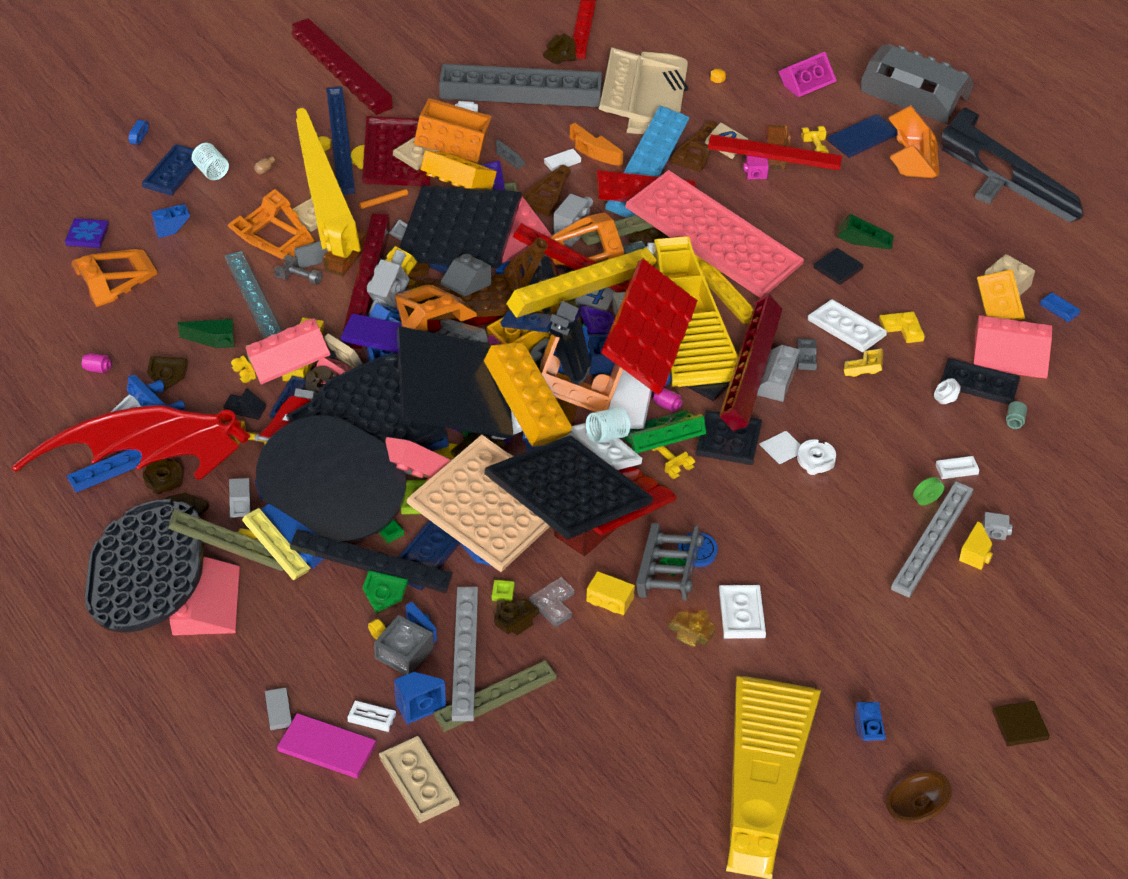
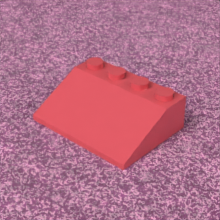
[502,196,552,263]
[973,315,1052,379]
[170,556,240,635]

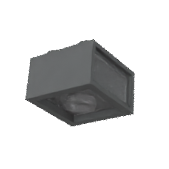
[374,615,434,675]

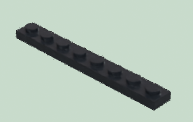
[290,529,453,593]

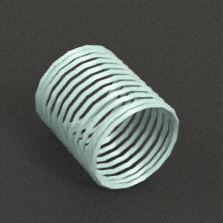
[192,143,229,180]
[586,407,630,443]

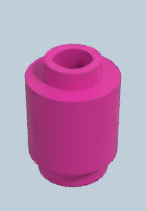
[82,353,111,374]
[653,388,683,412]

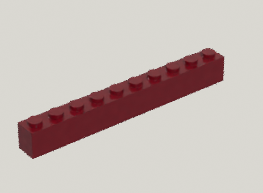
[292,18,393,115]
[343,213,390,349]
[719,294,783,431]

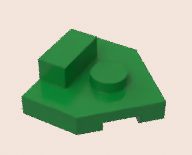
[362,570,409,614]

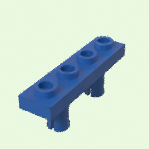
[127,374,185,411]

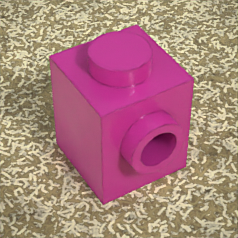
[743,156,769,179]

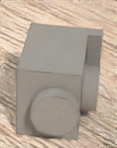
[982,512,1012,540]

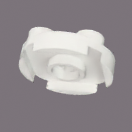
[797,439,836,475]

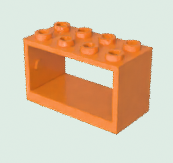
[414,98,492,163]

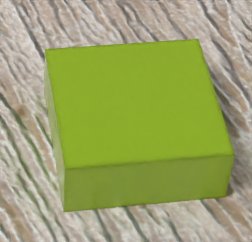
[492,580,515,602]

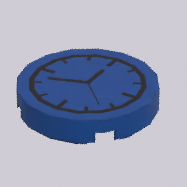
[678,533,718,567]

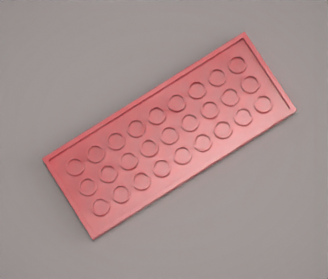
[625,170,804,298]

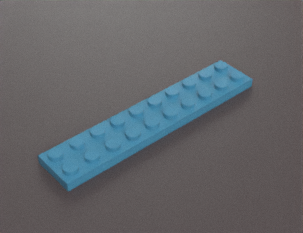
[605,106,690,218]

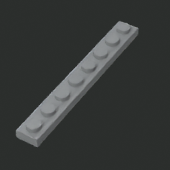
[891,482,974,598]
[452,587,478,721]

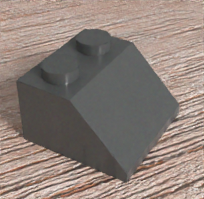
[441,254,491,297]

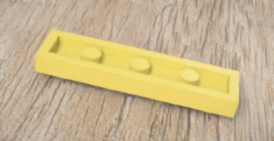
[242,508,310,580]

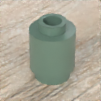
[1006,401,1027,429]

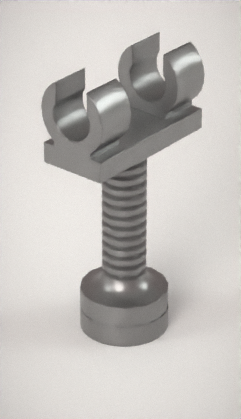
[273,255,322,285]

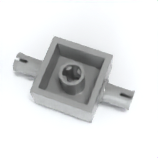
[554,194,593,246]
[367,250,410,316]

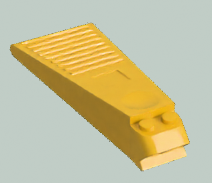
[296,108,361,258]
[653,236,738,387]
[726,676,821,879]

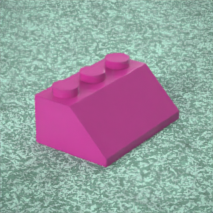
[779,52,837,97]

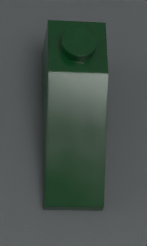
[837,214,894,250]
[178,319,235,348]

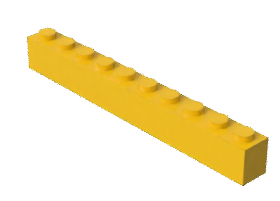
[507,247,657,318]

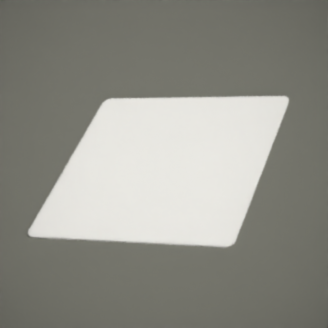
[759,431,801,464]

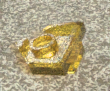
[668,610,716,647]

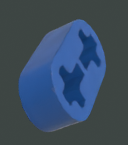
[129,119,149,145]

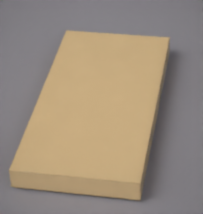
[379,736,459,824]

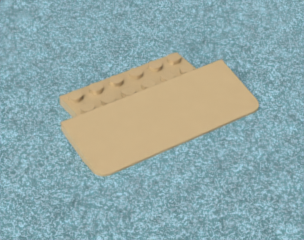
[599,47,688,134]

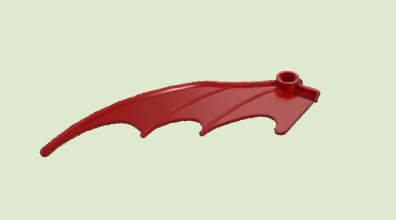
[12,405,250,480]

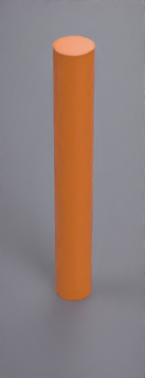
[359,189,408,209]

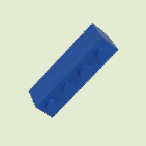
[261,504,323,568]

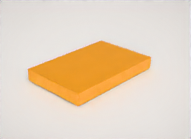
[977,269,1025,321]

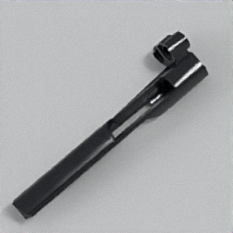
[941,107,1083,223]
[532,257,592,385]

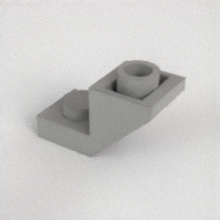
[229,478,250,518]

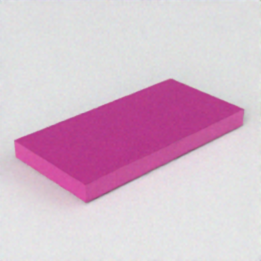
[277,713,376,779]

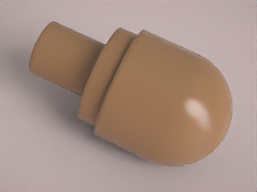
[254,156,275,175]

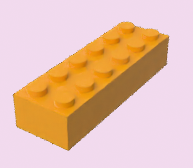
[484,342,572,447]

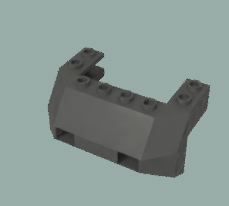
[861,44,975,125]

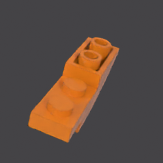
[569,122,623,166]

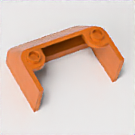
[889,105,939,178]
[540,334,623,412]

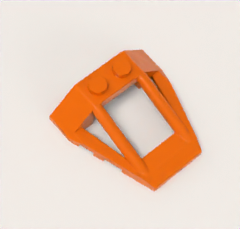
[228,189,314,259]
[548,212,624,266]
[71,249,157,307]
[394,285,477,332]

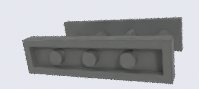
[435,319,489,344]
[636,523,703,601]

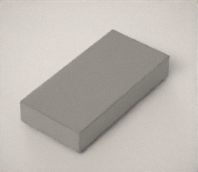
[265,688,292,730]

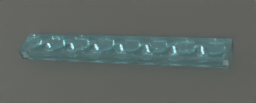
[225,251,282,339]

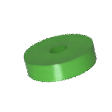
[913,477,944,505]

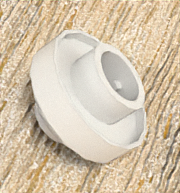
[934,379,961,404]

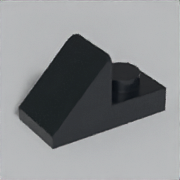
[223,388,266,420]

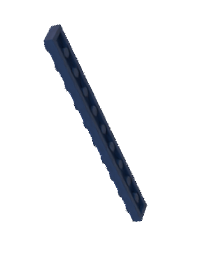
[326,87,355,195]

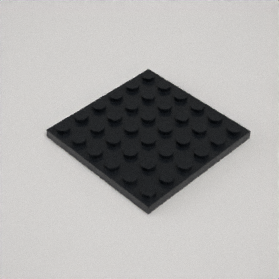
[399,186,522,268]
[484,435,653,540]

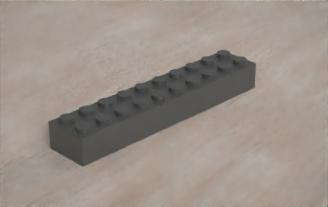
[439,64,602,107]

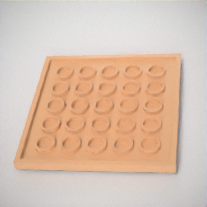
[407,435,550,572]

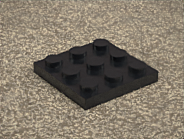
[696,410,762,465]

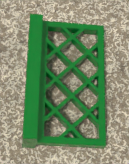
[618,410,706,453]

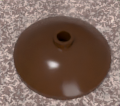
[886,770,952,824]

